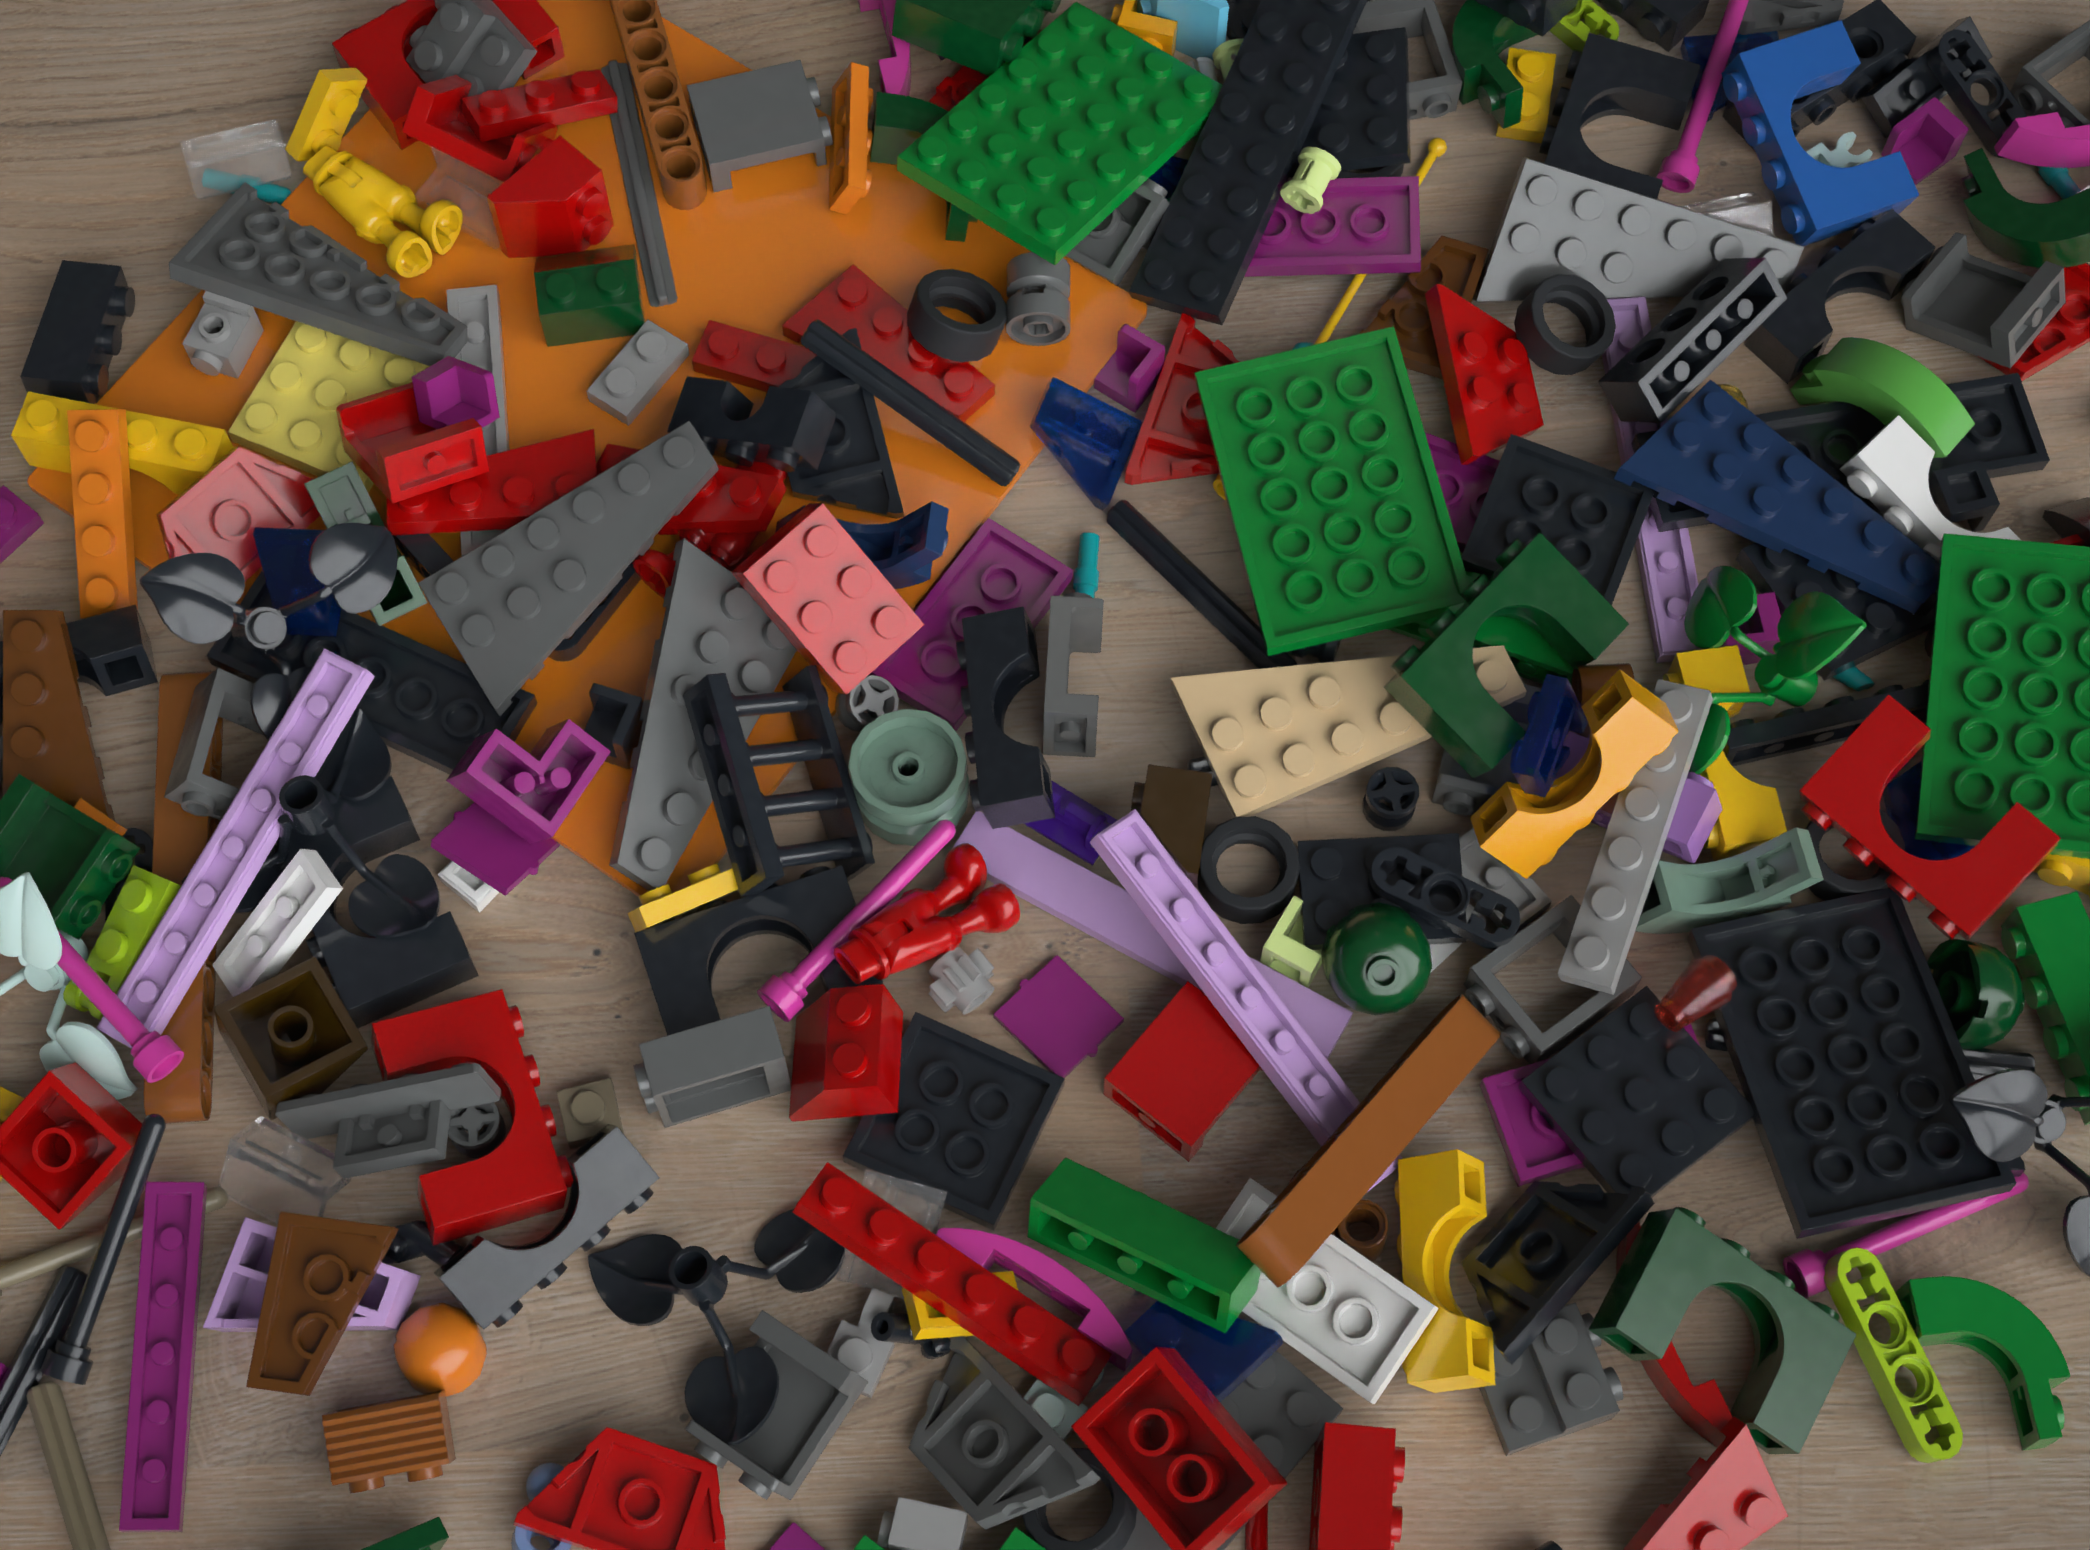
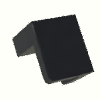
[1928,460,2000,532]
[584,683,643,769]

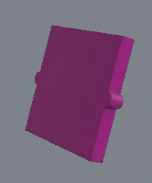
[430,802,560,896]
[993,955,1124,1078]

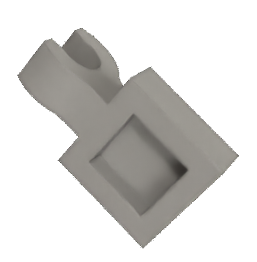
[827,1288,896,1398]

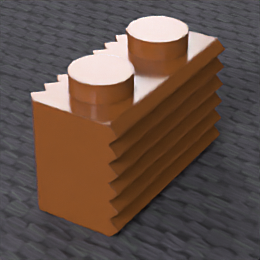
[322,1390,456,1493]

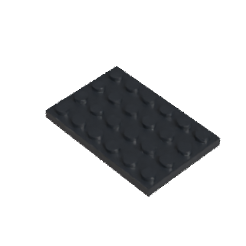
[1687,887,2016,1239]

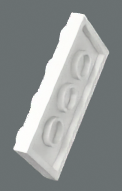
[1216,1178,1439,1404]

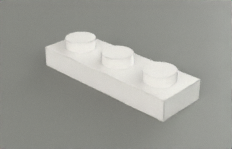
[212,849,343,997]

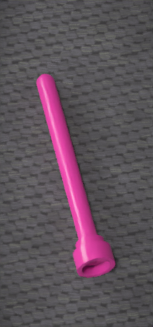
[1657,0,1749,193]
[757,820,956,1022]
[0,877,184,1083]
[1783,1173,2029,1299]

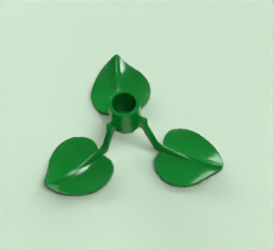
[1684,566,1867,774]

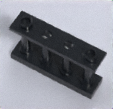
[683,665,875,896]

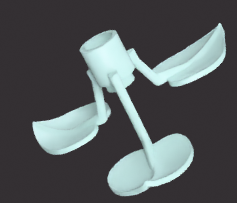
[0,872,138,1100]

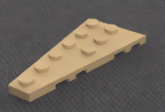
[1171,645,1527,818]

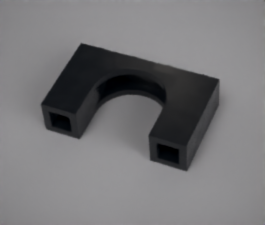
[1539,33,1700,199]
[276,775,479,1028]
[634,865,883,1036]

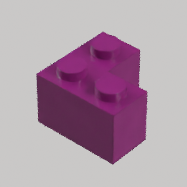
[446,719,611,845]

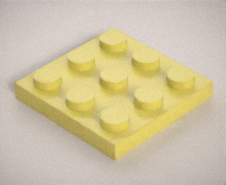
[228,321,430,493]

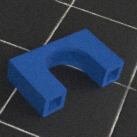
[1721,20,1919,246]

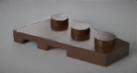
[1359,236,1489,379]
[246,1211,399,1396]

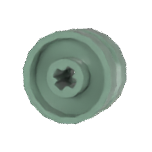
[849,709,970,846]

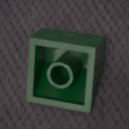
[534,244,645,347]

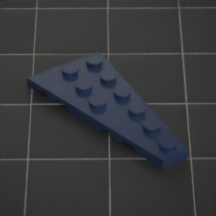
[1613,379,1939,614]

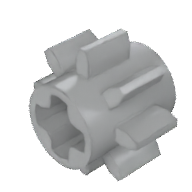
[928,947,995,1015]

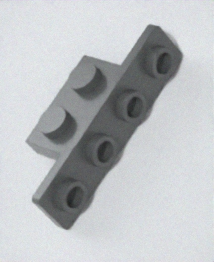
[275,1063,501,1179]

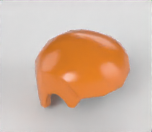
[393,1302,487,1397]

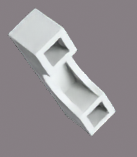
[1840,415,2022,562]

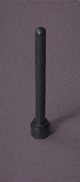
[40,1114,166,1385]

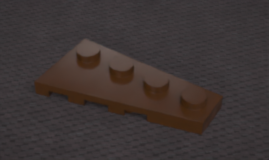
[3,610,115,821]

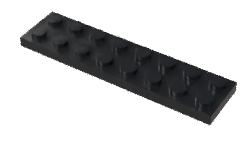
[1129,0,1367,325]
[1631,373,2050,532]

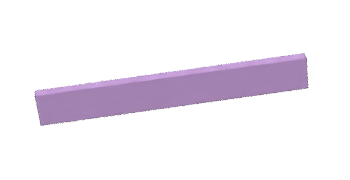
[1602,297,1703,663]
[96,649,375,1048]
[1090,809,1403,1192]
[952,811,1353,1060]

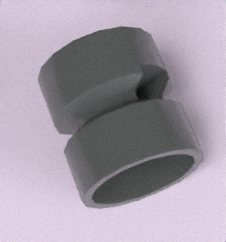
[1006,252,1070,346]

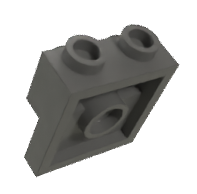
[406,0,537,97]
[1066,179,1170,286]
[1479,1302,1624,1456]

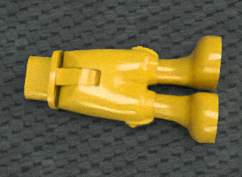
[303,146,463,278]

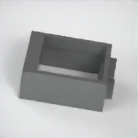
[1353,0,1462,120]
[2010,20,2090,128]
[164,668,263,820]
[1464,895,1642,1065]
[633,1006,791,1128]

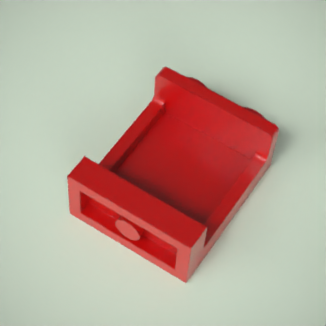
[402,75,558,182]
[336,382,489,503]
[1103,981,1263,1162]

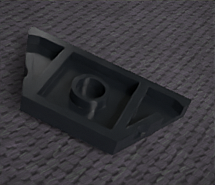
[779,328,904,519]
[1461,1181,1655,1365]

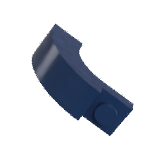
[775,501,949,589]

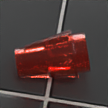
[1655,955,1737,1032]

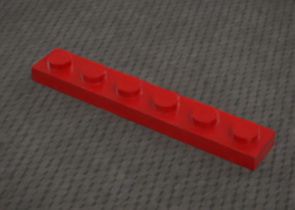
[793,1162,1112,1406]

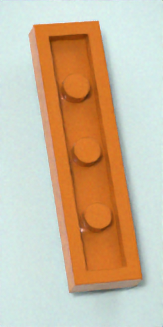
[67,409,138,619]

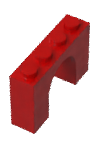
[332,0,565,150]
[1799,694,2061,941]
[371,989,573,1246]

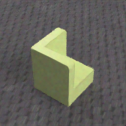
[1260,896,1323,988]

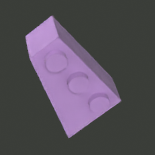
[203,1217,421,1332]

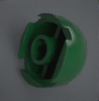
[1321,902,1432,1016]
[1927,938,2025,1049]

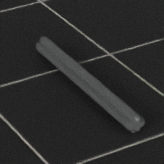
[601,60,678,307]

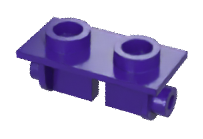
[1023,780,1118,866]

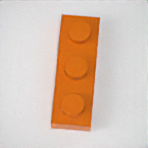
[829,62,874,215]

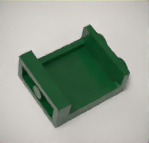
[0,774,141,940]

